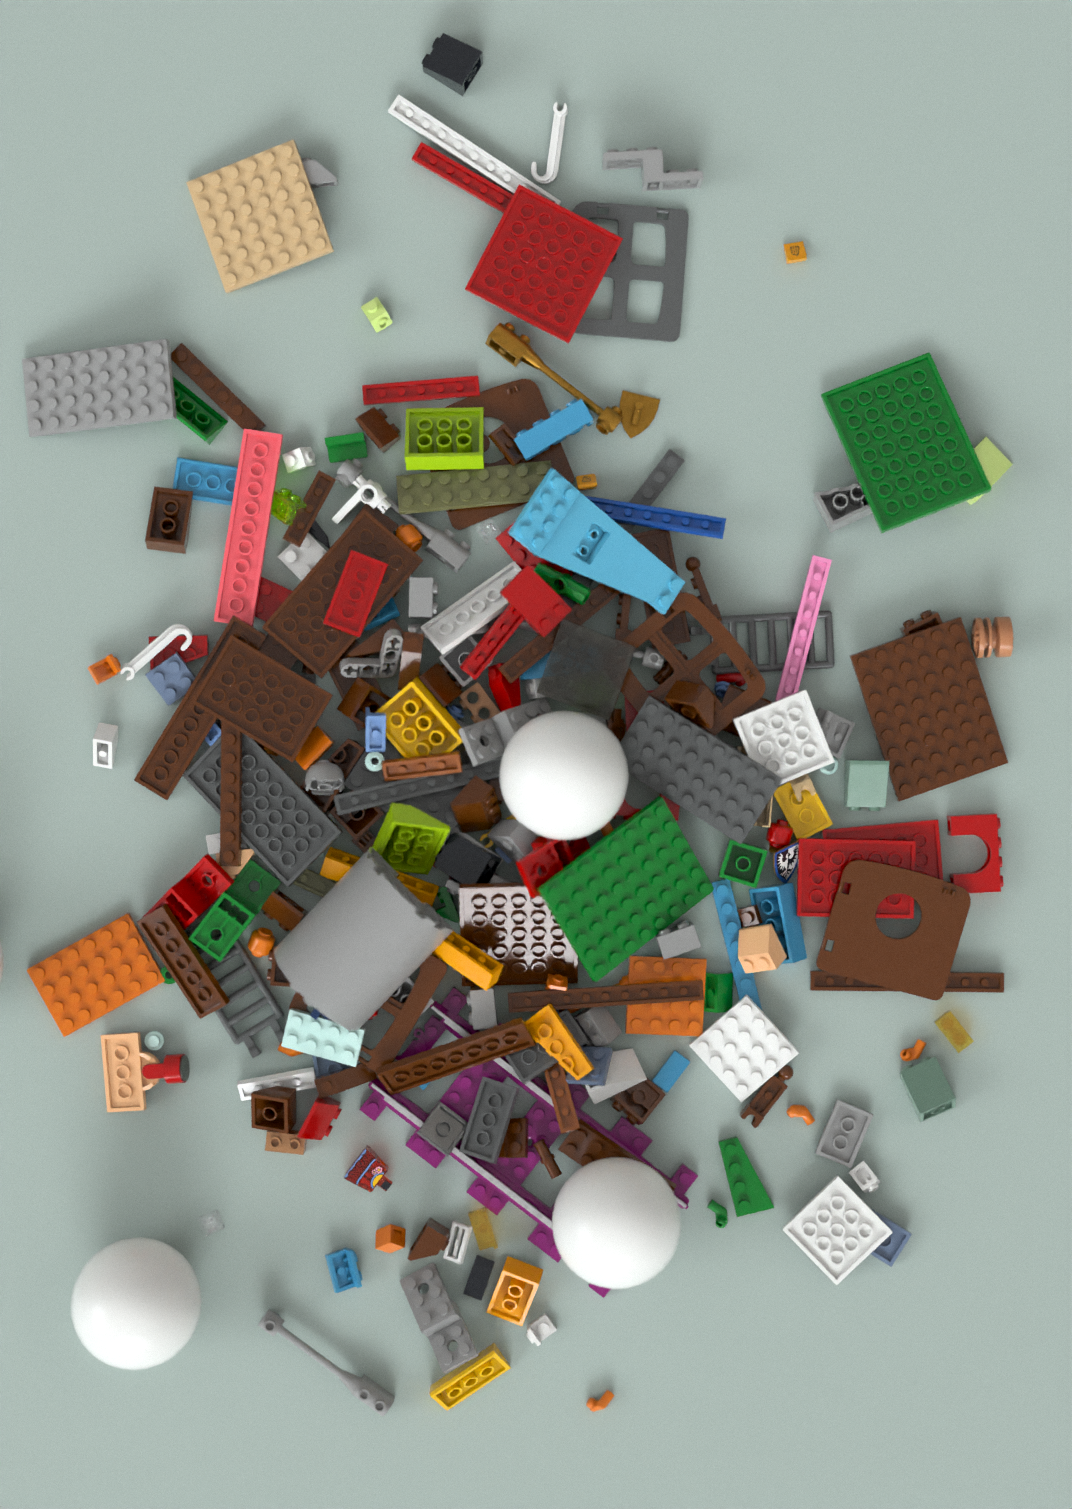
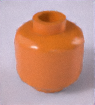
[395,524,423,552]
[247,927,275,958]

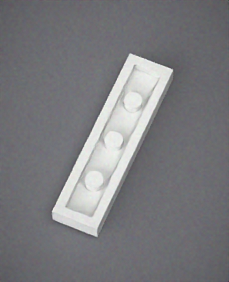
[237,1067,316,1101]

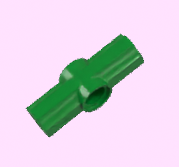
[534,562,591,605]

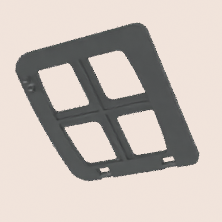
[572,201,689,342]

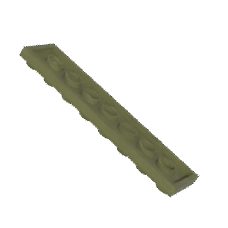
[396,460,551,515]

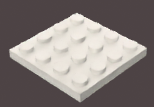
[733,689,834,785]
[689,995,799,1102]
[782,1175,893,1285]

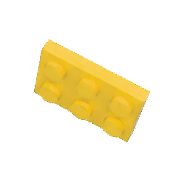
[773,781,833,841]

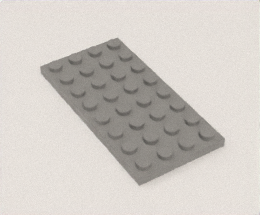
[22,339,177,437]

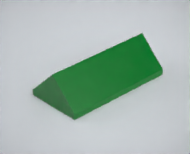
[173,377,228,445]

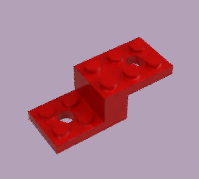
[516,836,590,898]
[142,853,235,930]

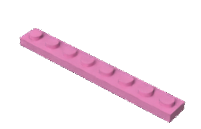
[774,555,832,702]

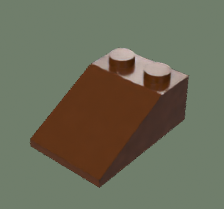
[145,486,193,554]

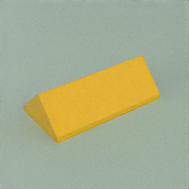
[429,1343,511,1411]

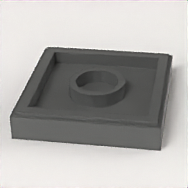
[417,1101,468,1157]

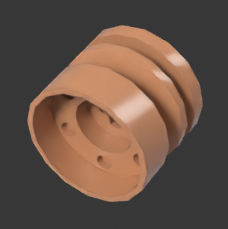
[971,617,1013,658]

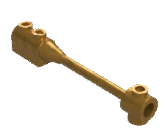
[485,322,623,435]

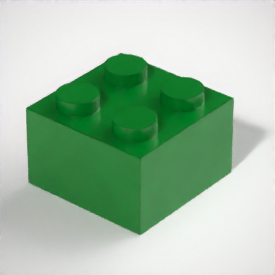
[718,838,768,888]

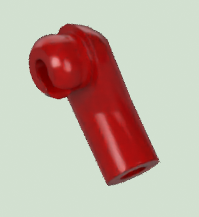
[716,673,746,686]

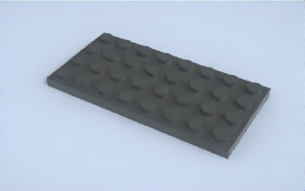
[620,695,783,844]
[183,733,343,887]

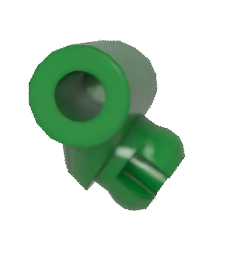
[707,1199,728,1228]

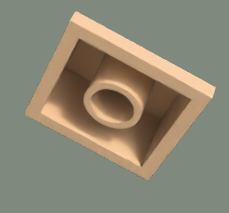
[738,924,787,973]

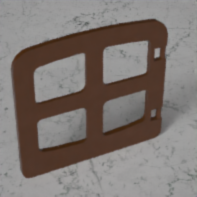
[600,592,766,735]
[289,954,447,1072]

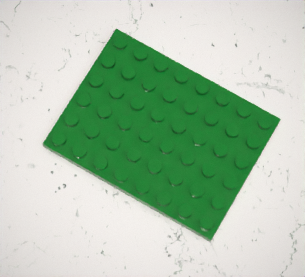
[821,352,992,534]
[537,796,714,982]

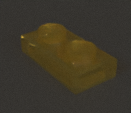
[934,1010,974,1053]

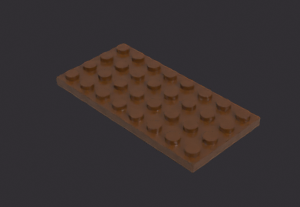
[262,509,423,679]

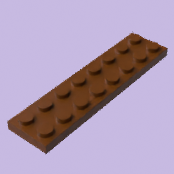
[376,1017,535,1095]

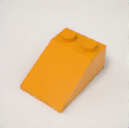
[486,1256,543,1326]

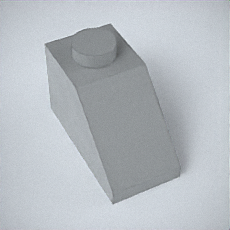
[302,158,338,188]

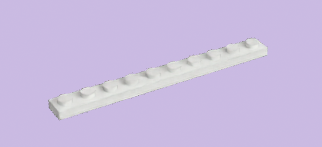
[388,94,561,205]

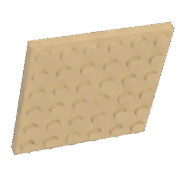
[186,140,334,293]

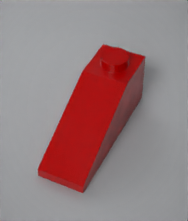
[488,663,521,712]

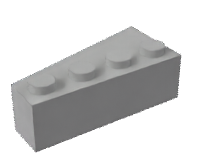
[813,483,872,533]
[487,819,542,876]

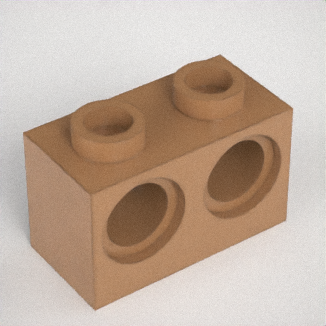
[459,682,501,723]
[265,1130,307,1155]

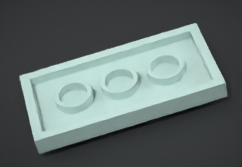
[281,1008,366,1067]

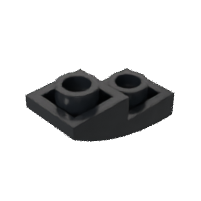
[463,1255,495,1301]

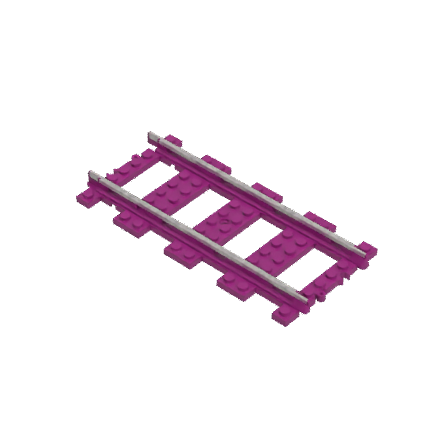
[359,987,698,1298]

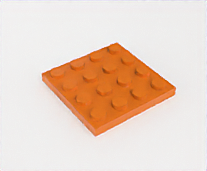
[625,955,707,1036]

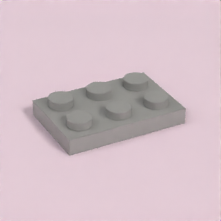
[815,1099,873,1168]

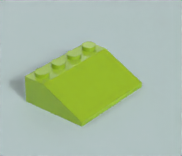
[405,407,484,470]
[372,803,450,875]

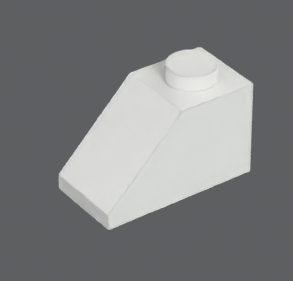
[93,722,118,769]

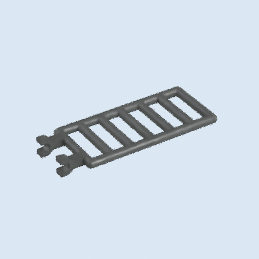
[689,610,835,675]
[185,923,285,1058]

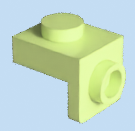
[361,297,393,333]

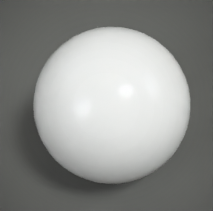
[499,711,628,840]
[552,1157,681,1289]
[71,1237,201,1370]

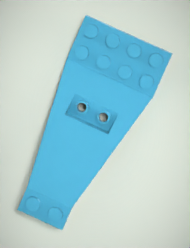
[508,469,685,614]

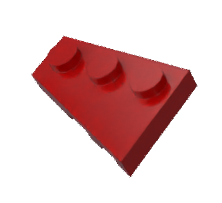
[149,635,209,670]

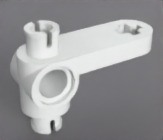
[332,475,391,525]

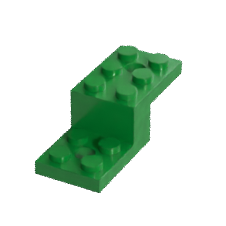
[189,859,282,962]

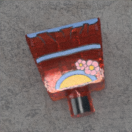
[344,1145,393,1192]

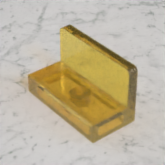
[468,1207,498,1251]

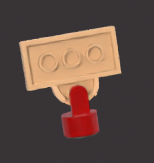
[100,1032,190,1112]

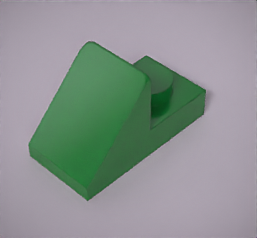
[435,885,460,923]

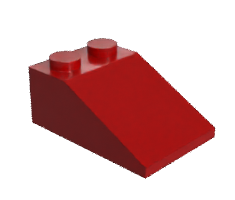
[499,565,572,637]
[297,1095,342,1140]

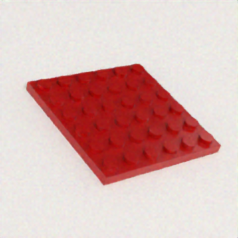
[465,184,623,344]

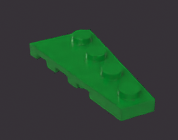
[718,1136,774,1217]

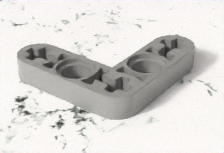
[339,629,403,678]

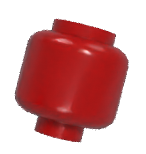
[766,819,793,848]

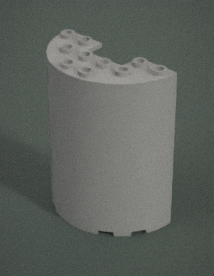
[274,847,454,1031]

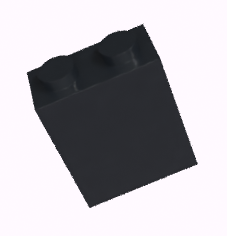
[422,33,483,96]
[434,832,502,884]

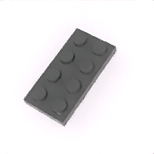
[505,1009,589,1085]
[459,1076,520,1164]

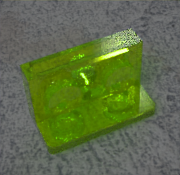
[271,488,307,525]

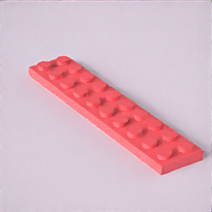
[214,429,283,626]

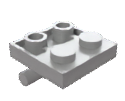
[816,708,855,759]

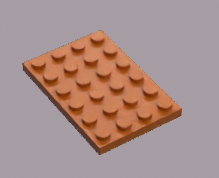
[27,913,165,1037]

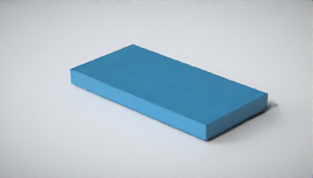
[173,457,238,506]

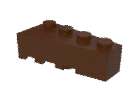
[300,738,365,815]

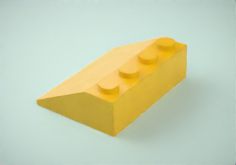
[375,676,463,758]

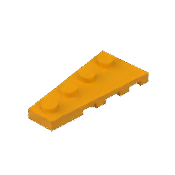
[525,1004,595,1081]

